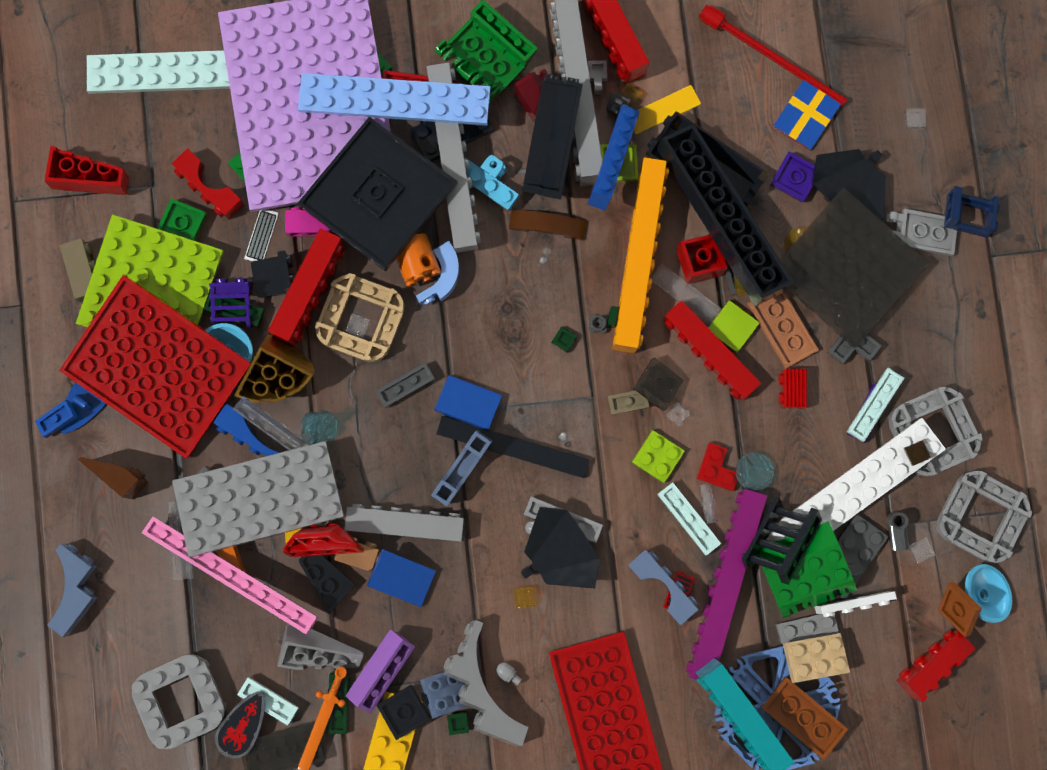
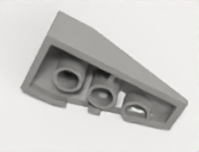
[277,624,364,670]

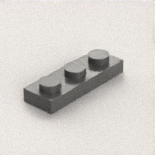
[375,363,435,408]

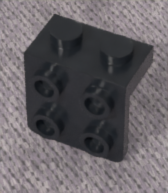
[251,250,295,298]

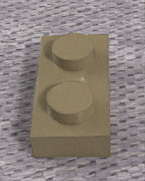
[607,389,649,415]

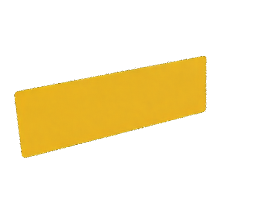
[634,85,701,134]

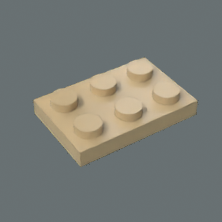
[783,633,850,683]

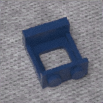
[944,186,1000,238]

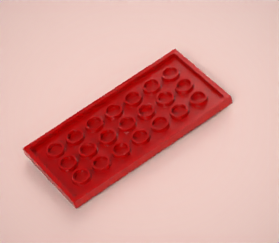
[548,631,662,770]

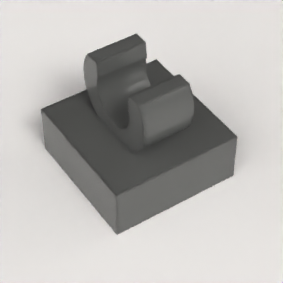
[606,90,631,114]

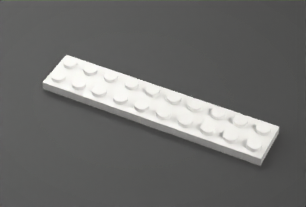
[768,418,946,542]

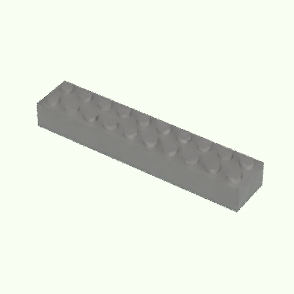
[550,0,602,187]

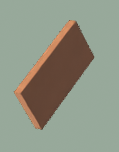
[747,292,819,369]

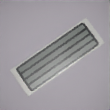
[244,209,278,261]

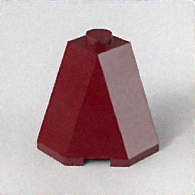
[515,69,548,123]

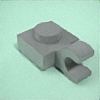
[588,60,607,95]

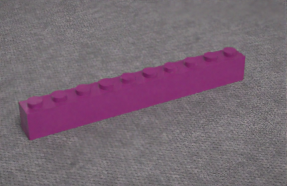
[686,489,767,680]

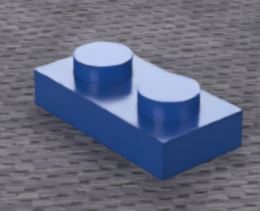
[35,400,78,438]

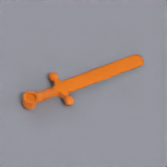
[298,666,347,770]

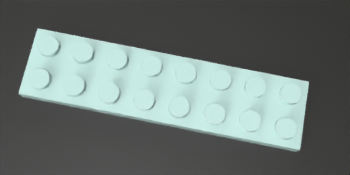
[87,51,230,94]

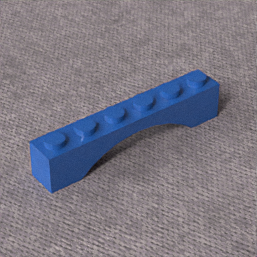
[587,104,640,211]
[213,404,279,456]

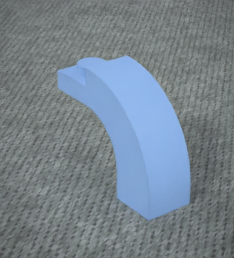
[416,241,459,305]

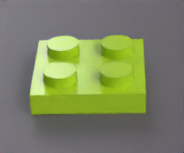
[631,430,685,483]

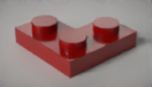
[696,442,740,492]

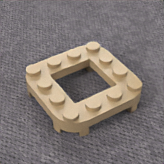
[315,273,404,362]

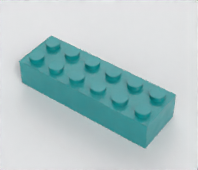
[695,659,795,770]

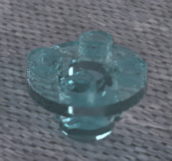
[301,411,337,445]

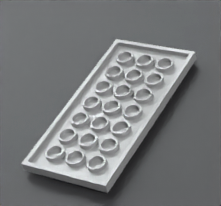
[172,441,344,558]

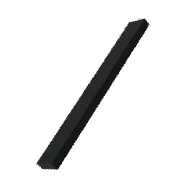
[436,416,589,478]

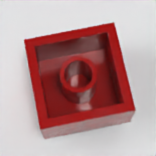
[676,235,728,284]

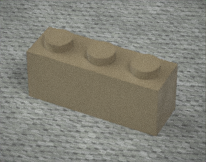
[59,238,96,302]

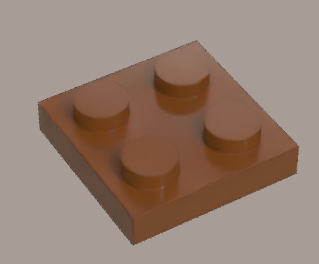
[938,581,982,637]

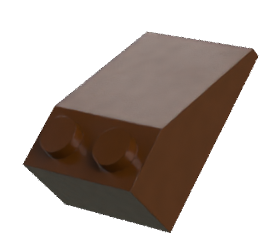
[78,457,148,499]

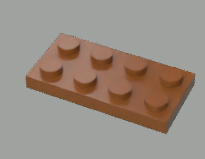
[761,677,848,760]

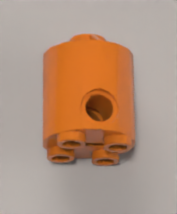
[396,233,441,287]

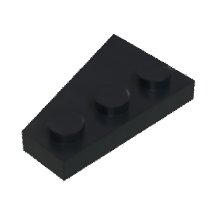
[298,555,356,614]

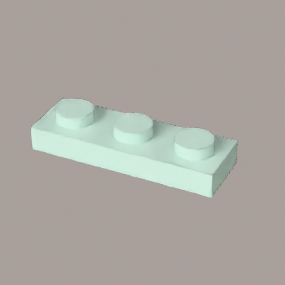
[237,677,299,725]

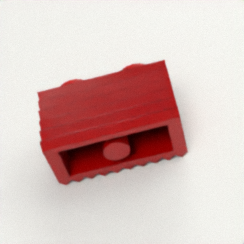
[778,369,807,409]

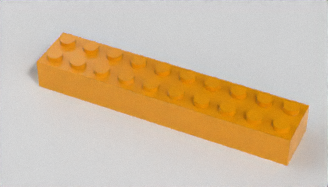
[612,157,669,353]

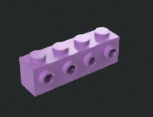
[346,629,415,714]

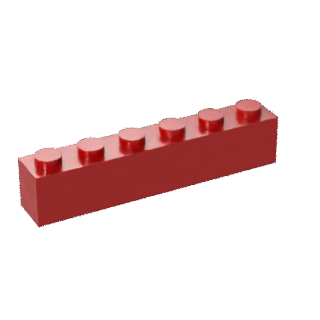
[663,300,761,401]

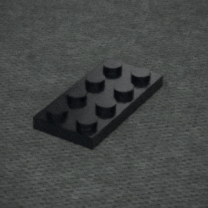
[410,118,494,161]

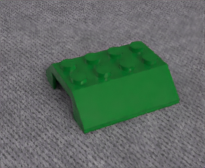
[435,0,538,101]
[758,521,858,618]

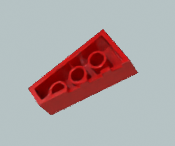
[44,145,129,195]
[896,629,976,702]

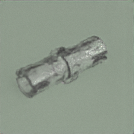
[699,484,718,524]

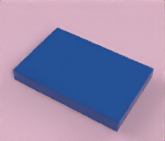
[434,375,502,431]
[367,549,436,607]

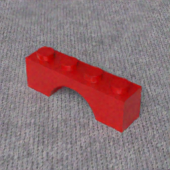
[171,148,244,220]

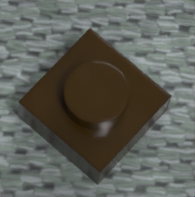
[903,440,931,466]

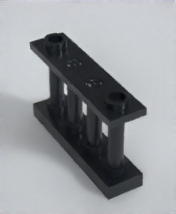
[742,497,822,585]

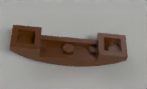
[509,210,586,241]

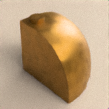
[234,334,315,403]

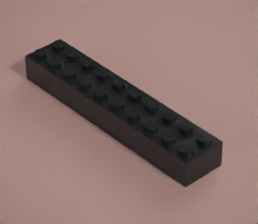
[657,124,794,307]

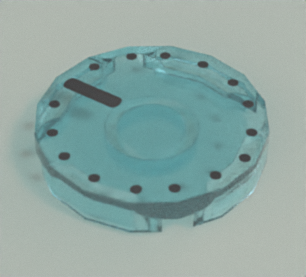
[736,452,774,491]

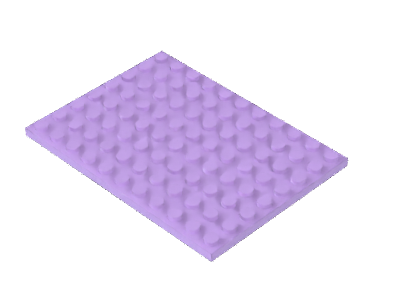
[218,0,391,212]

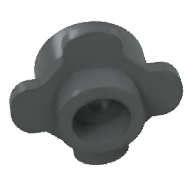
[588,314,607,334]

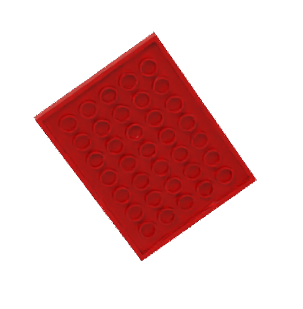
[59,275,251,459]

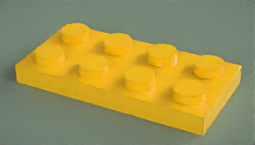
[363,691,423,770]

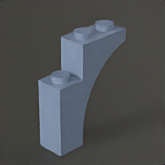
[47,543,98,637]

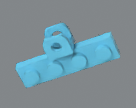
[464,155,520,211]

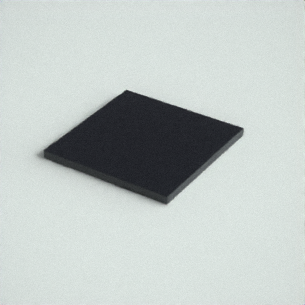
[297,117,458,272]

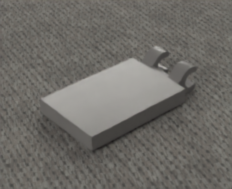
[884,209,957,256]

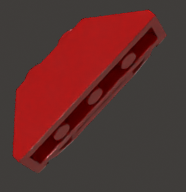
[283,524,364,558]

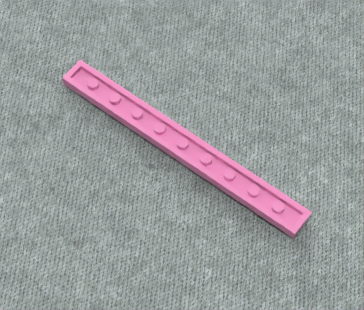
[142,517,318,635]

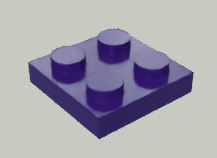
[770,151,815,203]

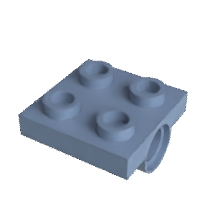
[420,671,467,719]

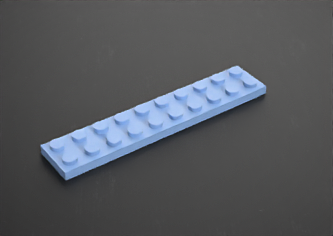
[298,73,491,126]

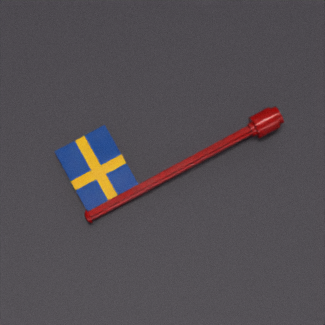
[699,4,847,151]

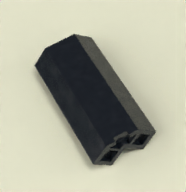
[522,74,583,199]
[646,111,769,207]

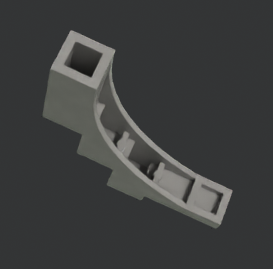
[444,620,528,747]

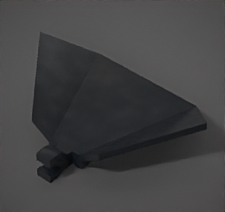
[812,149,886,223]
[521,507,600,589]

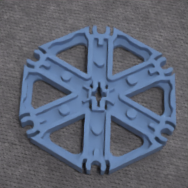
[714,646,841,770]

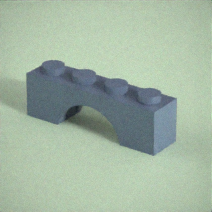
[431,430,493,506]
[628,550,699,626]

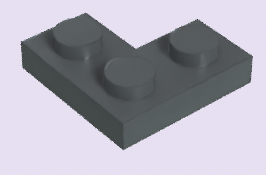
[827,323,882,364]

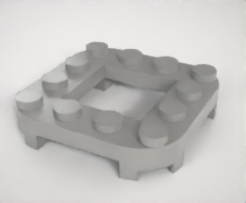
[888,387,983,477]
[936,471,1032,563]
[132,654,227,749]

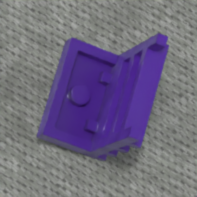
[209,278,253,328]

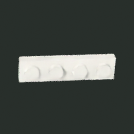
[815,591,897,617]

